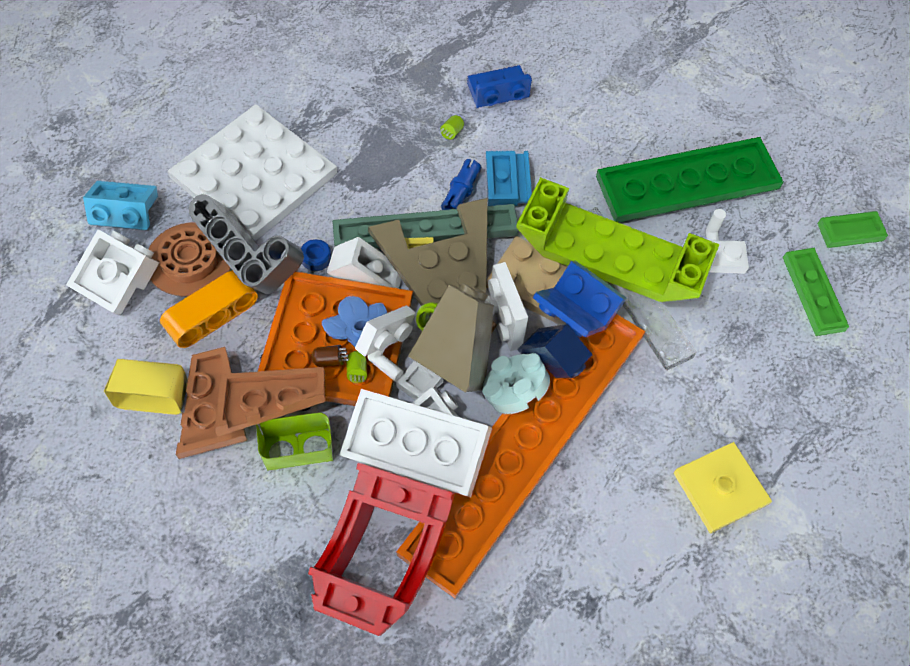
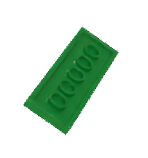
[596,137,784,223]

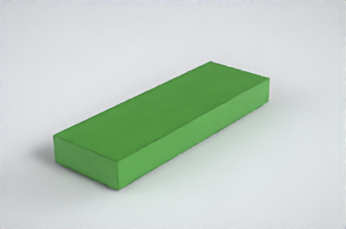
[783,248,849,337]

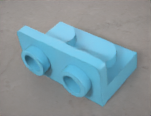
[83,181,158,230]

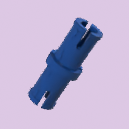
[441,159,482,210]

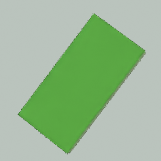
[817,211,888,248]

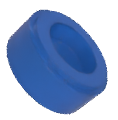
[301,239,332,271]

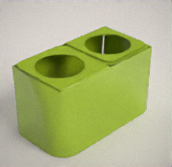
[256,413,333,471]

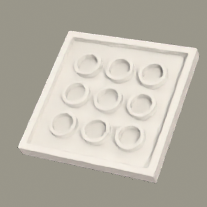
[168,104,338,242]

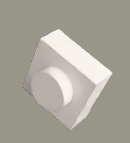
[396,360,443,400]

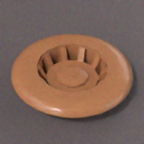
[149,222,231,297]

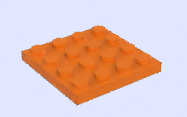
[257,271,413,406]

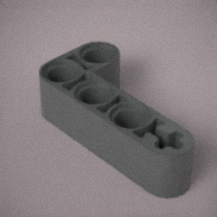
[189,194,304,294]

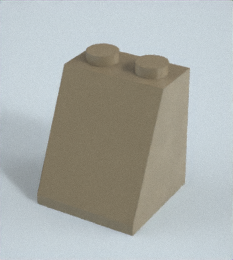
[408,283,494,393]

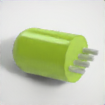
[440,115,464,140]
[346,351,367,383]

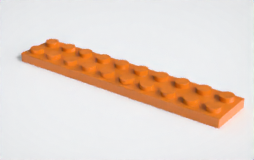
[396,314,645,599]

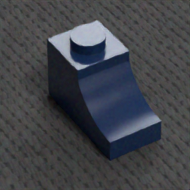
[517,324,593,378]

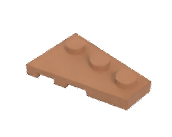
[176,347,247,459]

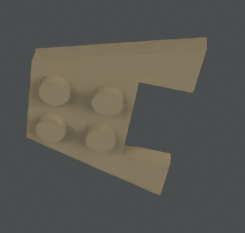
[368,197,488,306]

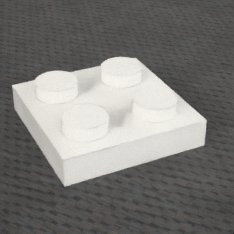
[486,262,528,352]

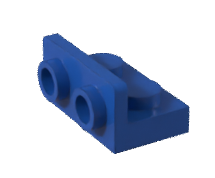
[467,65,532,108]

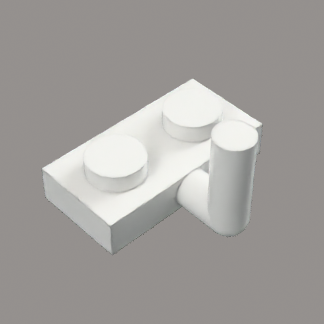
[682,209,749,274]
[355,305,416,381]

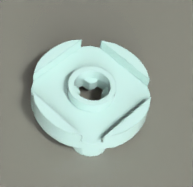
[482,353,550,414]

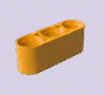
[160,270,258,348]

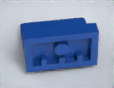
[533,260,627,337]

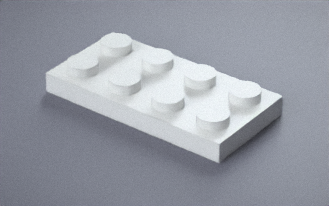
[339,389,492,497]

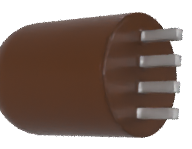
[311,345,349,367]

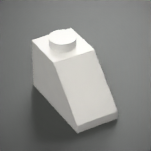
[327,237,401,289]

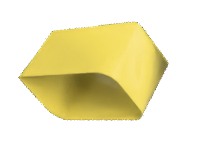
[104,359,188,415]

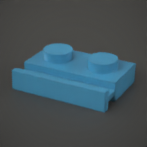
[485,151,532,206]

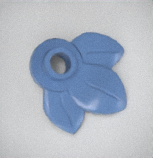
[322,296,387,347]

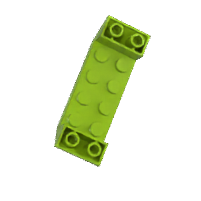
[516,177,719,302]

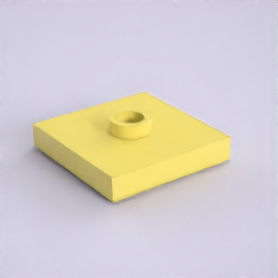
[673,442,772,534]

